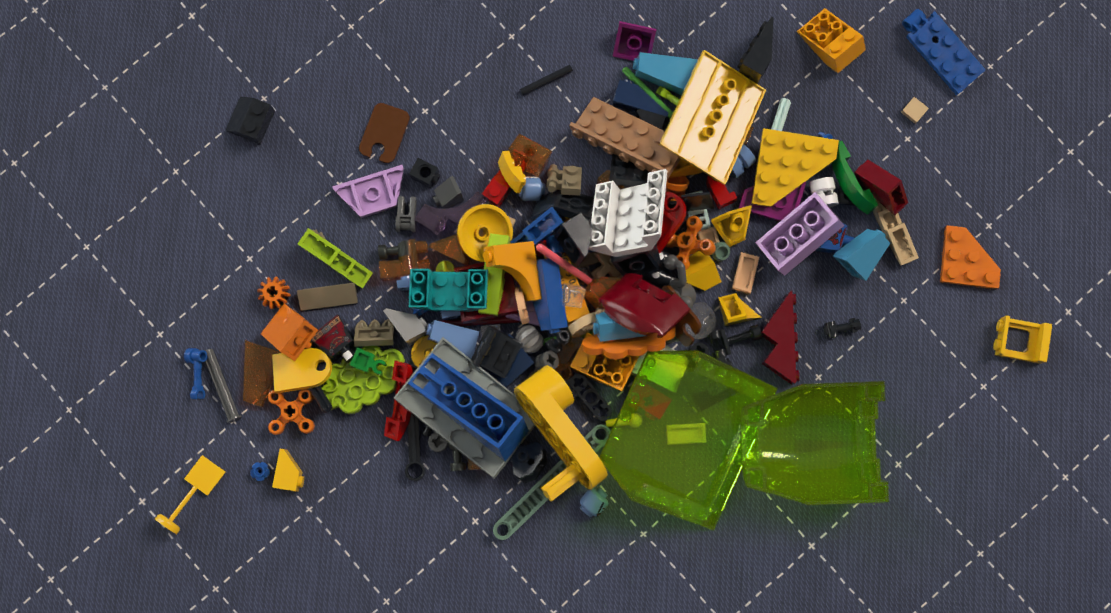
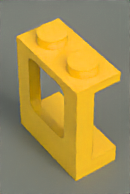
[993,316,1052,364]

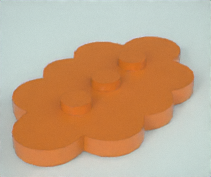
[582,326,676,360]

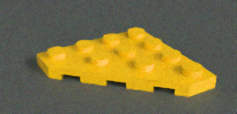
[751,128,839,207]

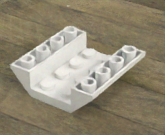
[589,169,667,257]

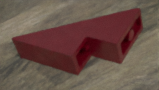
[761,291,800,385]

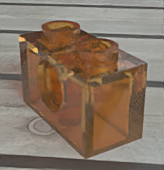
[508,134,552,177]

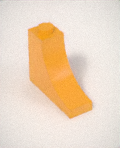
[483,241,542,301]

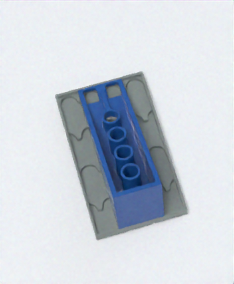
[394,337,535,479]

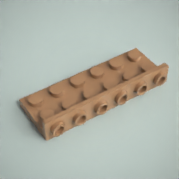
[569,97,681,180]

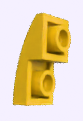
[498,151,526,193]

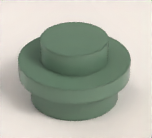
[712,242,730,261]

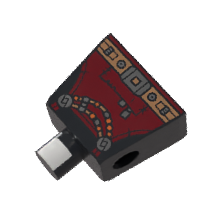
[311,314,355,363]

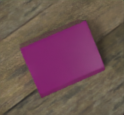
[613,21,657,61]

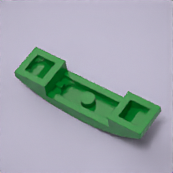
[832,141,878,214]

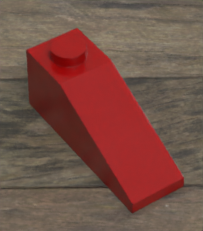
[482,153,530,208]

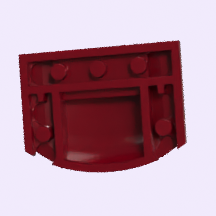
[598,273,690,338]

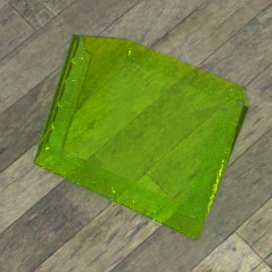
[599,351,778,530]

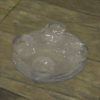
[685,302,716,339]

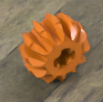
[257,277,291,309]

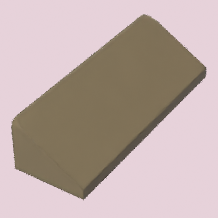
[297,283,358,311]

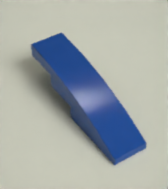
[511,207,564,248]

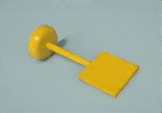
[155,455,225,535]

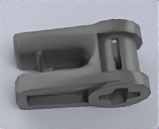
[396,196,417,232]

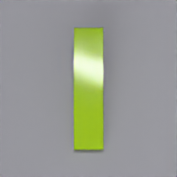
[298,228,373,289]
[478,233,510,316]

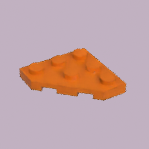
[940,225,1001,289]

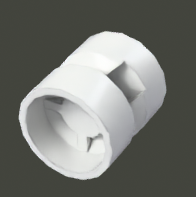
[809,177,839,208]

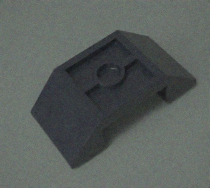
[530,190,594,223]

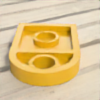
[272,348,332,393]

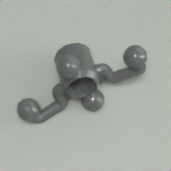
[664,255,696,344]

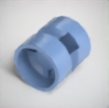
[730,144,756,179]

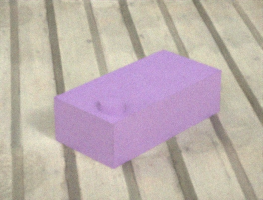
[755,192,845,276]

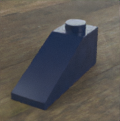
[612,79,669,122]

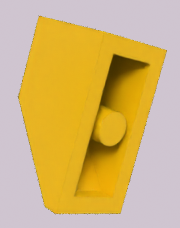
[272,449,304,491]

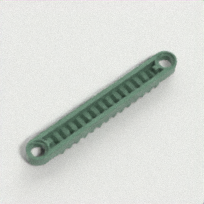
[493,425,611,540]

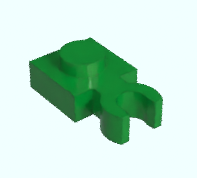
[350,348,387,376]

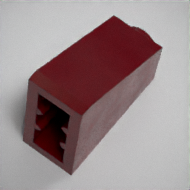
[855,160,908,215]

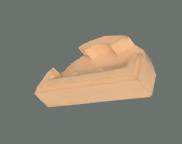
[515,287,530,325]

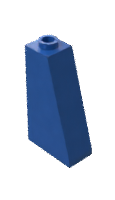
[532,259,568,334]

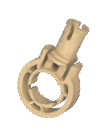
[568,308,604,337]

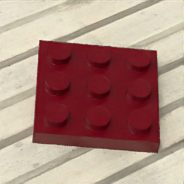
[454,262,519,324]

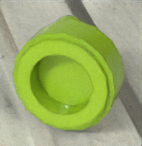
[436,260,454,272]

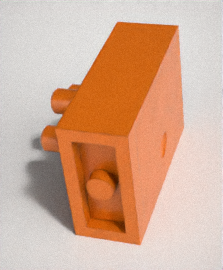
[261,303,318,361]

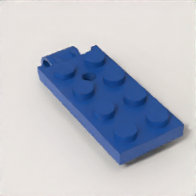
[902,9,986,95]

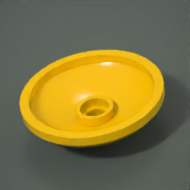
[457,204,513,262]

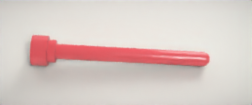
[536,244,607,296]

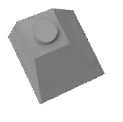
[383,308,428,346]

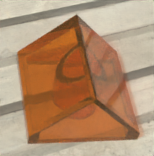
[429,234,470,265]

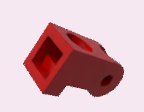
[706,175,737,210]

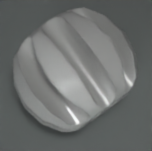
[515,325,544,354]

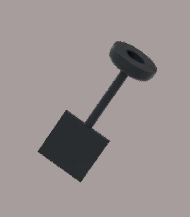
[668,192,714,211]

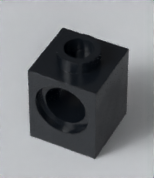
[409,158,440,188]

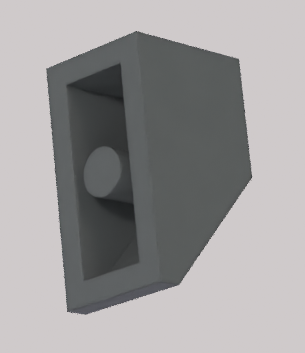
[433,176,464,210]

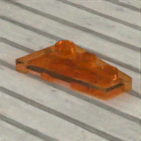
[243,340,281,407]

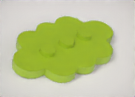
[321,346,405,414]

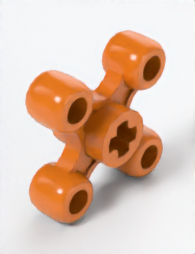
[665,216,716,270]
[268,389,315,435]

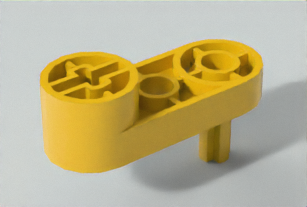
[514,365,608,502]

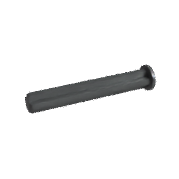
[205,349,242,423]

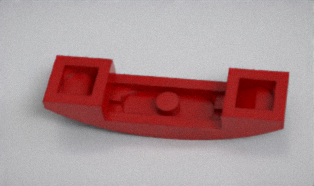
[384,360,413,441]

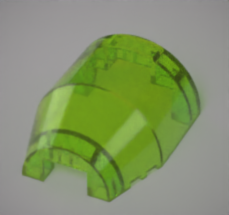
[740,381,889,505]

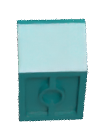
[409,269,488,312]

